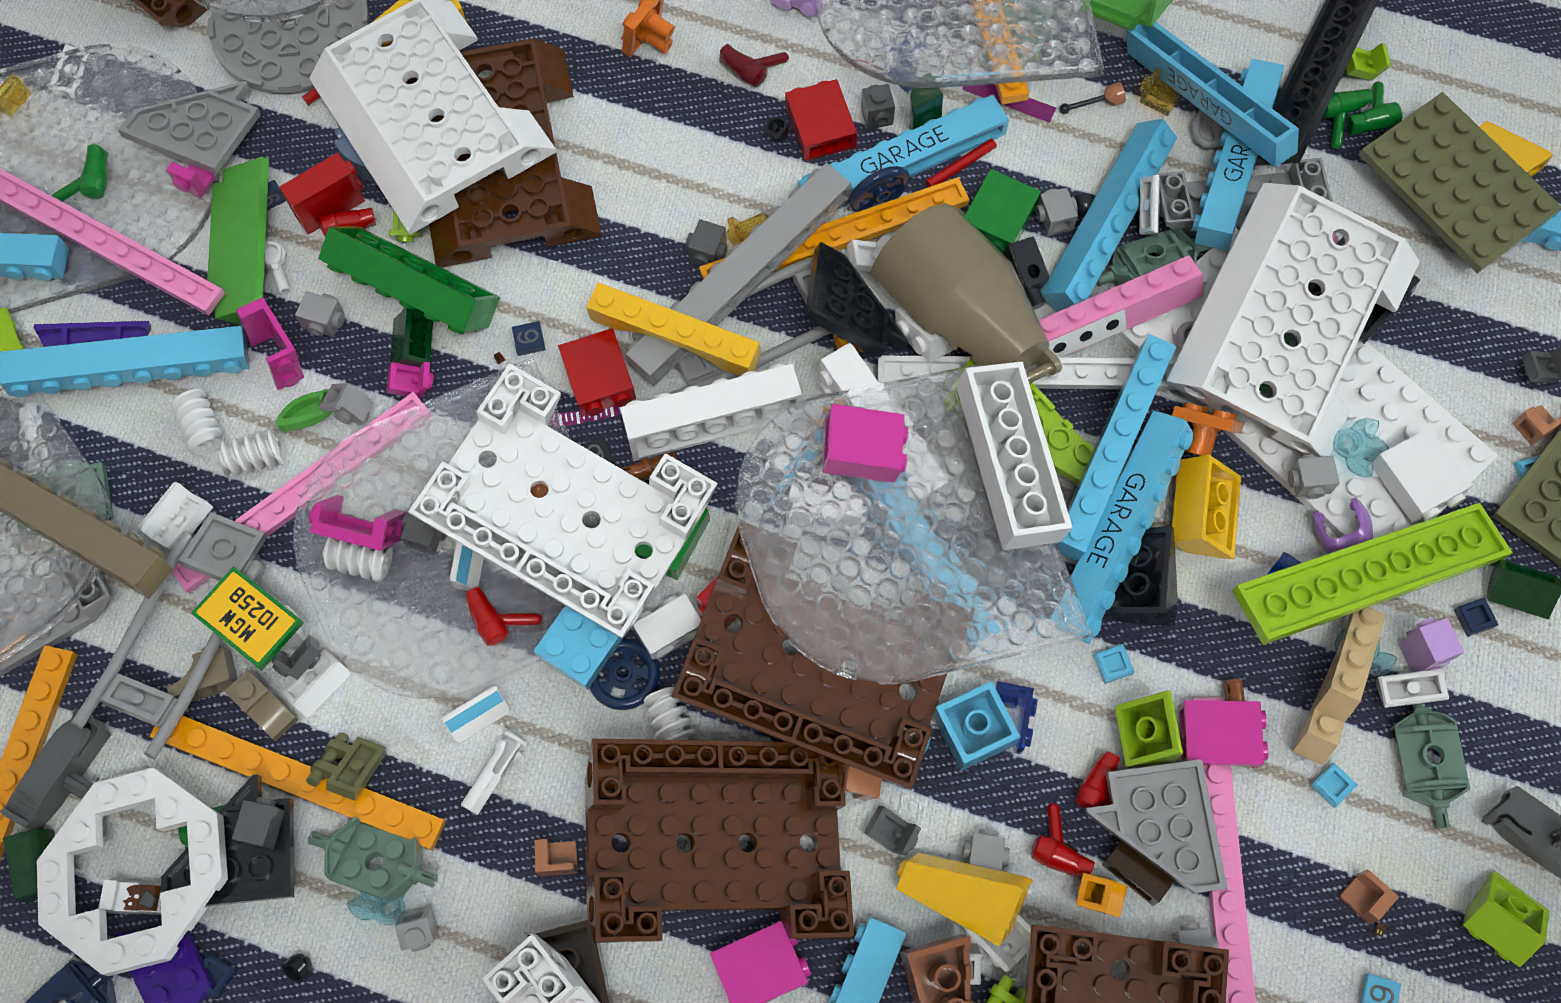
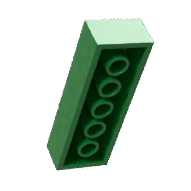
[318,226,501,334]

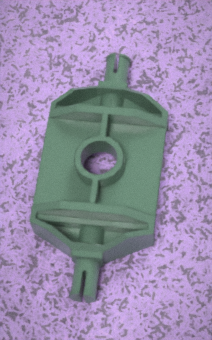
[1096,229,1213,287]
[1389,703,1470,828]
[308,817,438,902]

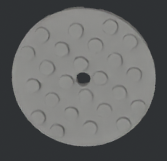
[208,0,370,93]

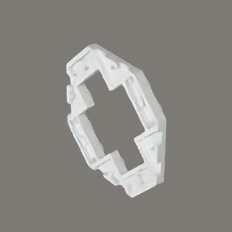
[37,768,228,976]

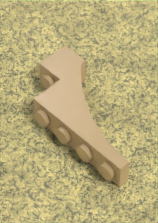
[1293,607,1386,766]

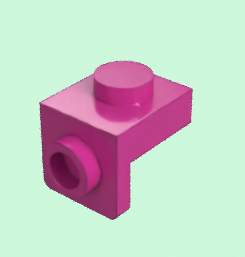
[166,162,215,198]
[386,362,433,399]

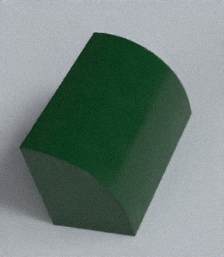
[909,74,943,130]
[390,307,433,367]
[1487,559,1561,620]
[3,829,55,903]

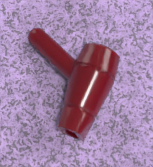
[719,44,789,87]

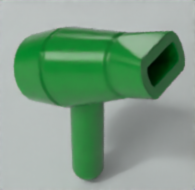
[1346,81,1403,136]
[1322,89,1373,149]
[52,144,108,202]

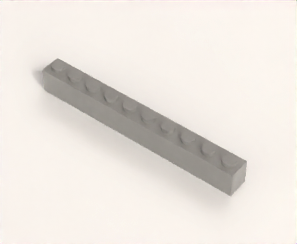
[626,163,851,387]

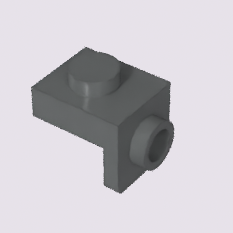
[1521,346,1561,384]
[272,635,321,680]
[864,806,921,855]

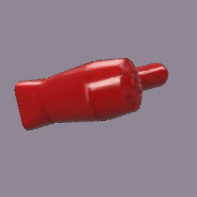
[320,208,376,237]
[466,587,542,646]
[1075,751,1120,810]
[1031,803,1095,879]

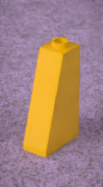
[896,852,1033,946]

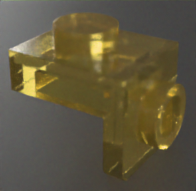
[1139,68,1181,116]
[0,73,31,118]
[727,212,769,245]

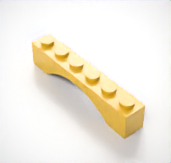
[586,282,761,376]

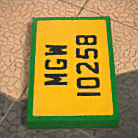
[191,566,304,671]

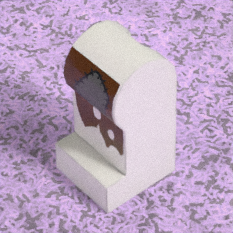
[98,880,161,915]

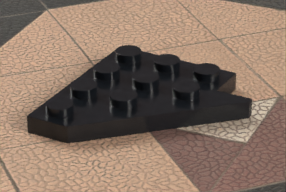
[804,242,909,358]
[160,774,295,910]

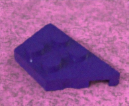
[34,321,151,347]
[113,930,215,1003]

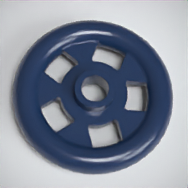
[849,166,910,212]
[589,639,660,710]

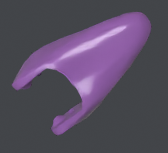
[1313,497,1373,554]

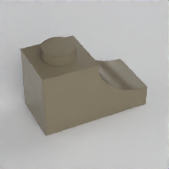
[167,645,238,702]
[224,670,299,742]

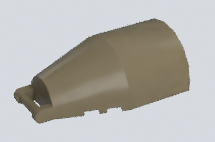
[870,203,1062,384]

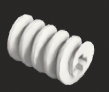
[171,389,222,455]
[219,430,286,477]
[323,537,393,582]
[643,687,695,740]

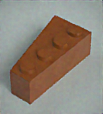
[900,934,973,1003]

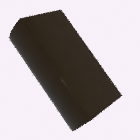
[1102,840,1175,906]

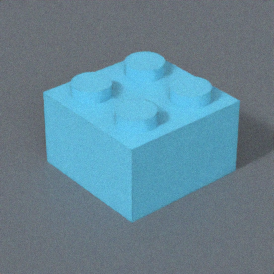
[533,605,622,690]
[933,681,1021,771]

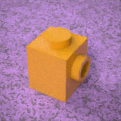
[1076,873,1128,918]

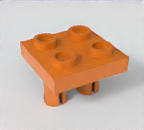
[621,0,675,58]
[1172,402,1245,456]

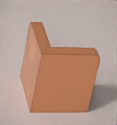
[1512,405,1561,446]
[843,764,882,801]
[534,839,578,877]
[1340,869,1399,924]

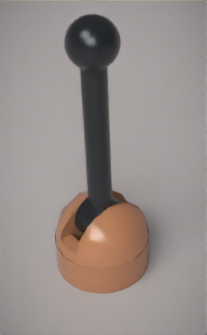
[1059,82,1126,114]

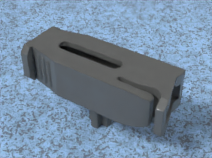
[0,708,111,830]
[1481,786,1561,878]

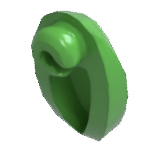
[276,389,332,432]

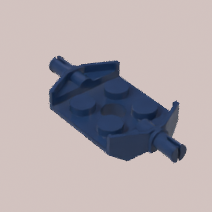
[25,960,117,1003]

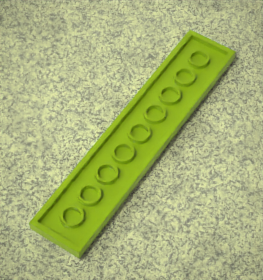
[1232,503,1513,645]

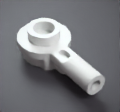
[264,241,291,294]

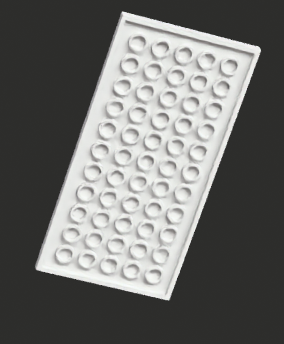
[1118,228,1498,539]

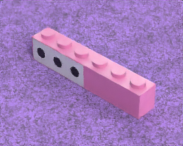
[1039,255,1203,357]

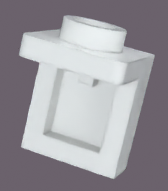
[847,235,890,272]

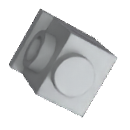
[319,383,374,426]
[395,906,439,952]

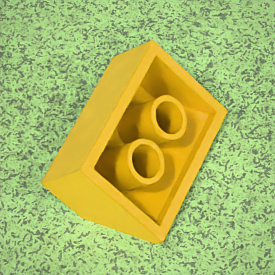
[1172,455,1241,560]

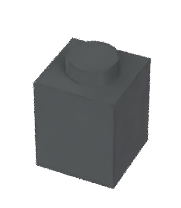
[232,797,285,850]

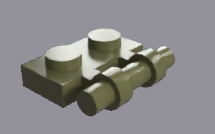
[306,732,386,801]

